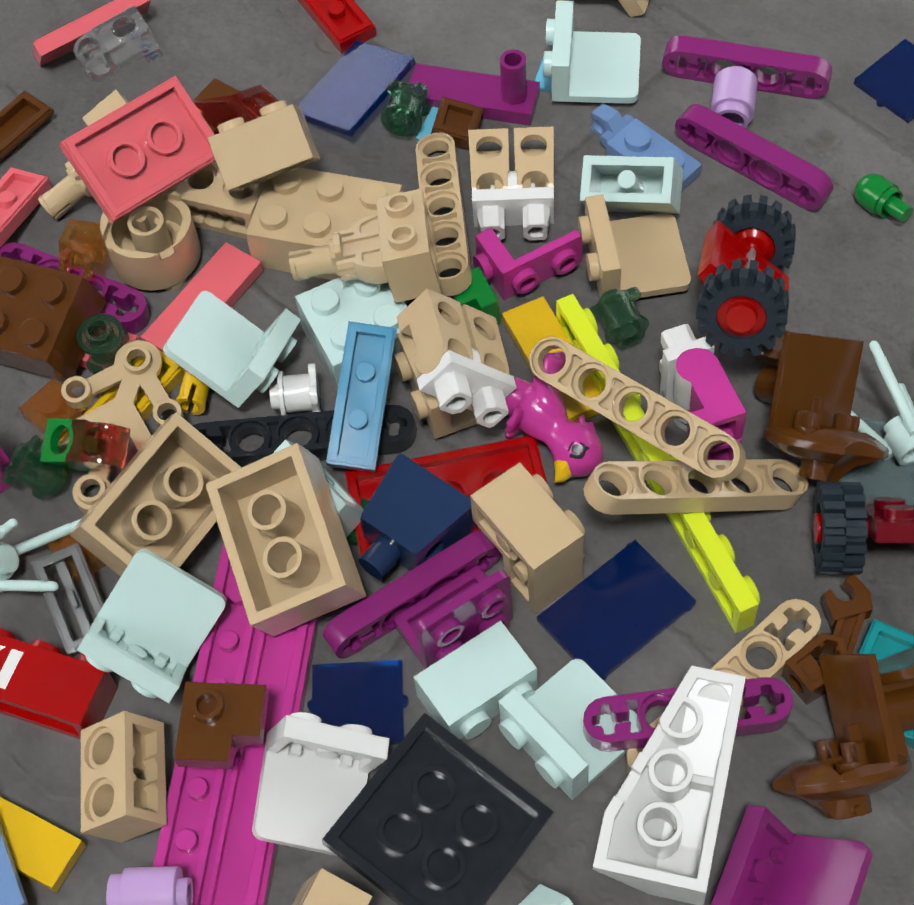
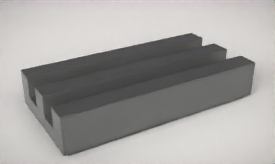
[31,543,104,657]

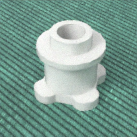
[269,363,321,415]

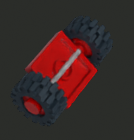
[696,194,796,358]

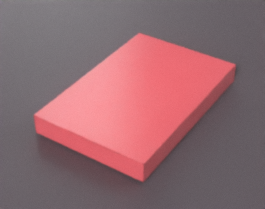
[59,75,216,224]

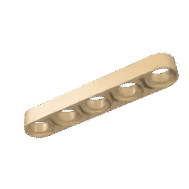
[415,133,472,296]
[529,337,746,482]
[583,459,808,515]

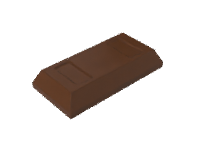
[0,90,54,163]

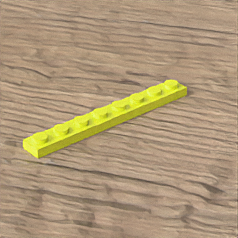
[556,294,760,633]

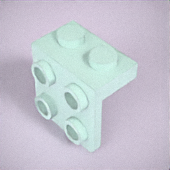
[543,1,641,104]
[163,291,301,408]
[77,549,226,703]
[498,659,639,800]

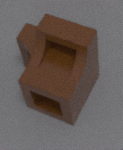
[174,682,269,769]

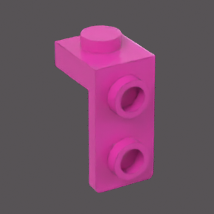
[473,228,583,300]

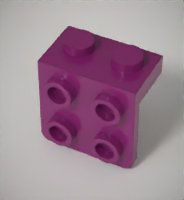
[393,565,513,669]
[711,805,872,905]

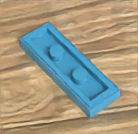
[326,321,397,473]

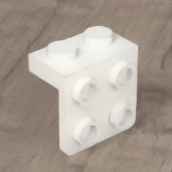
[252,712,389,856]

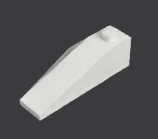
[593,665,746,905]

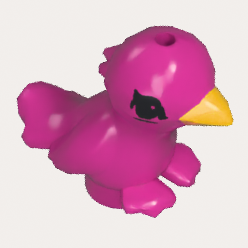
[505,351,603,483]

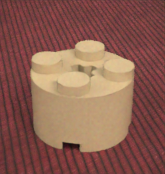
[100,188,201,291]

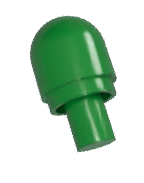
[854,174,913,223]

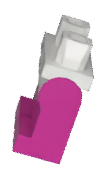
[659,324,746,460]

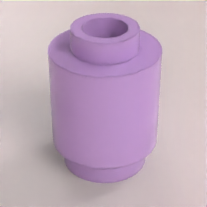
[710,66,758,128]
[106,866,193,905]

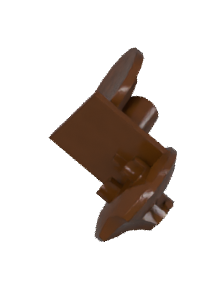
[746,331,889,482]
[772,647,914,820]

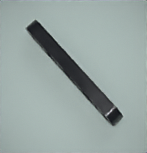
[192,405,416,468]

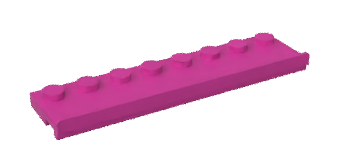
[153,545,320,905]

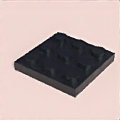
[322,712,553,905]

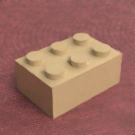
[245,168,403,280]
[69,412,241,577]
[205,443,366,636]

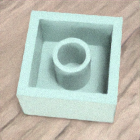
[295,277,407,391]

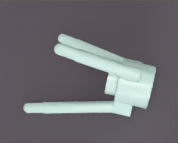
[851,341,914,465]
[0,518,82,592]

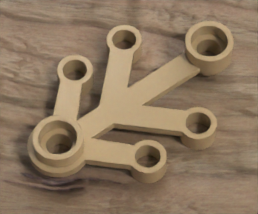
[58,340,184,514]

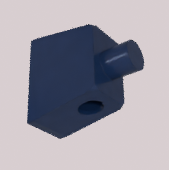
[359,453,478,580]

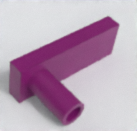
[405,49,540,126]

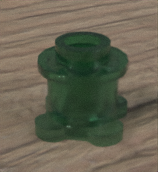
[380,79,431,137]
[589,287,649,348]
[76,314,133,374]
[1,435,68,499]

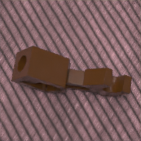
[781,574,873,705]

